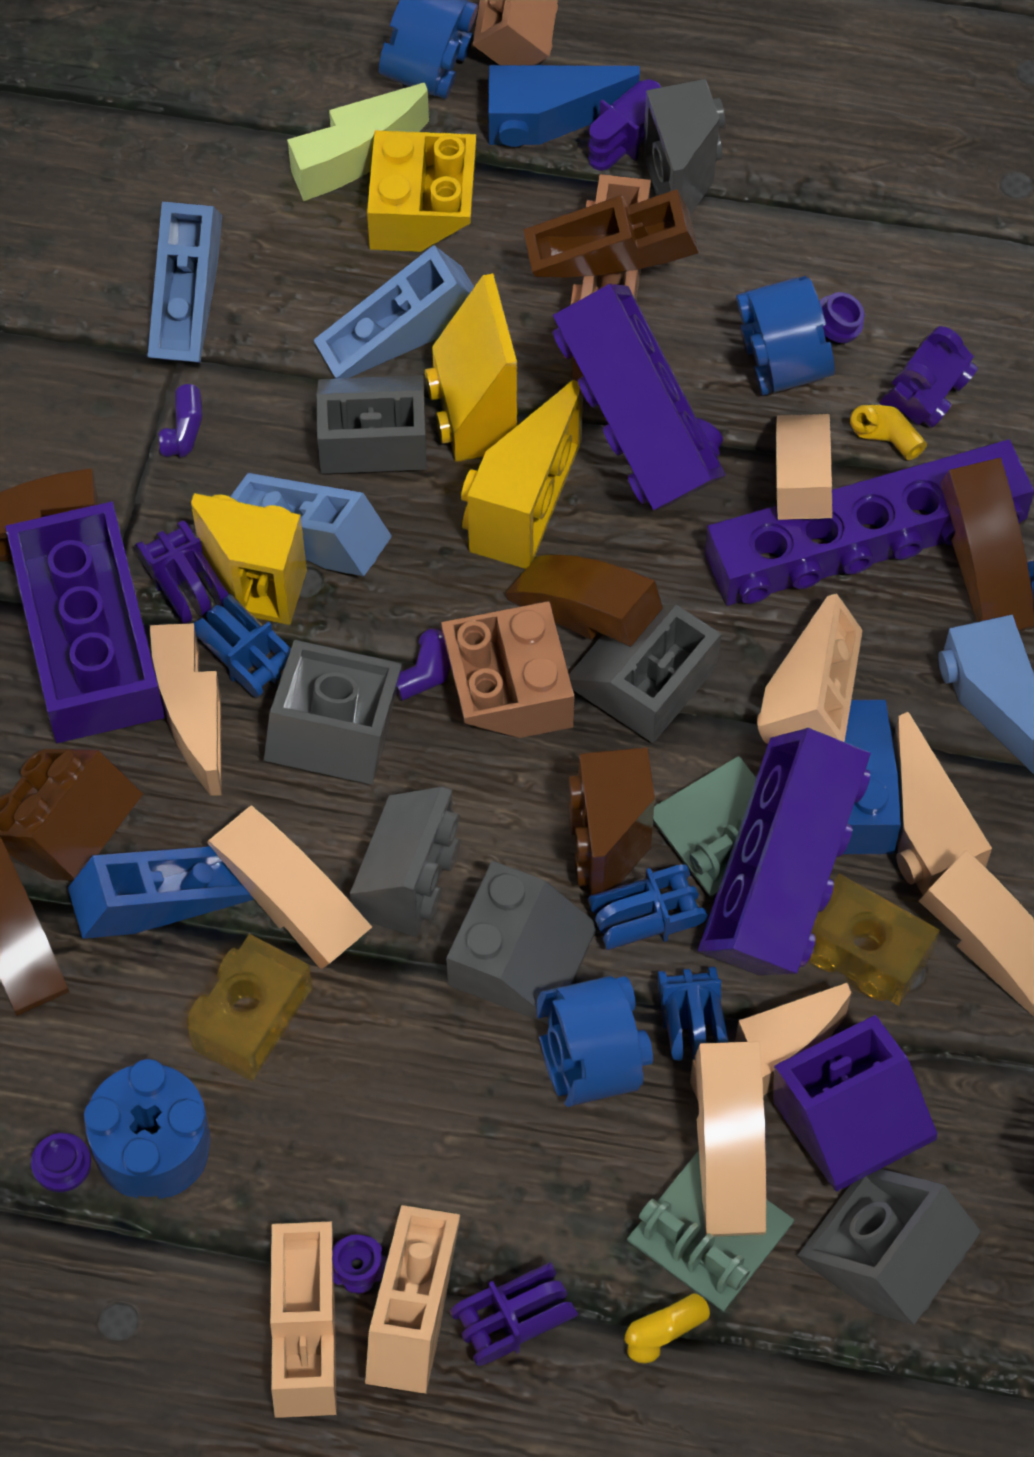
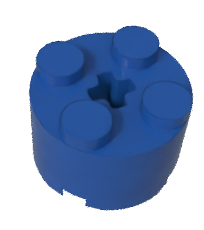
[379,0,478,99]
[736,276,835,395]
[537,976,653,1107]
[84,1059,210,1199]

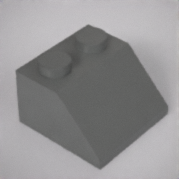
[643,79,725,215]
[264,640,402,785]
[446,860,598,1024]
[797,1169,981,1325]

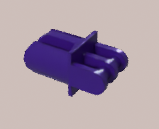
[588,79,661,171]
[135,520,229,624]
[449,1262,579,1366]

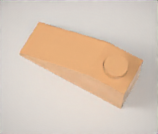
[757,593,863,744]
[893,712,992,895]
[365,1205,460,1394]

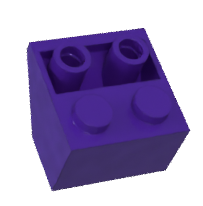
[773,1015,938,1192]

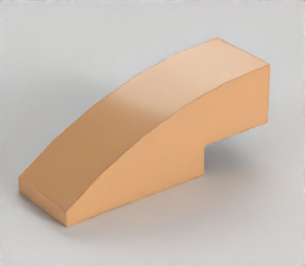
[776,414,832,520]
[150,623,222,796]
[207,805,372,969]
[919,850,1034,1017]
[690,983,851,1100]
[695,1041,766,1237]
[270,1221,336,1418]

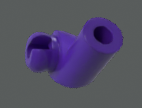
[159,384,203,458]
[396,628,451,701]

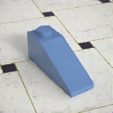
[148,202,222,363]
[314,245,474,379]
[231,473,392,576]
[938,615,1034,774]

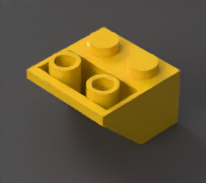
[367,130,476,252]
[191,493,307,625]

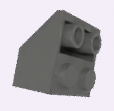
[316,375,427,474]
[569,604,721,743]
[350,787,461,937]

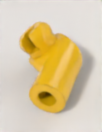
[850,405,927,460]
[624,1293,710,1364]

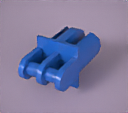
[194,594,291,698]
[588,865,708,950]
[658,966,729,1061]

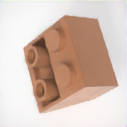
[441,601,574,738]

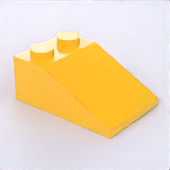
[425,273,517,462]
[461,380,583,569]

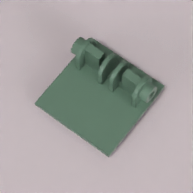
[653,756,756,898]
[627,1150,795,1313]

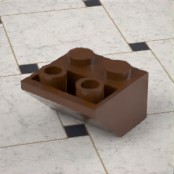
[568,747,655,897]
[0,749,143,881]

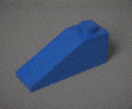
[489,65,640,147]
[843,700,901,854]
[68,846,255,939]

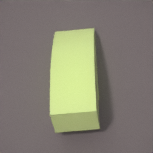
[288,82,429,201]

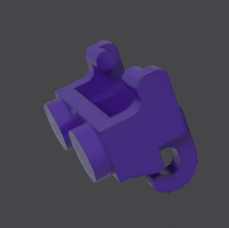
[879,326,978,428]

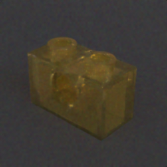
[809,873,940,1007]
[187,934,312,1082]

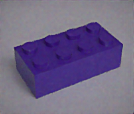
[553,284,726,510]
[5,501,165,744]
[697,728,871,976]

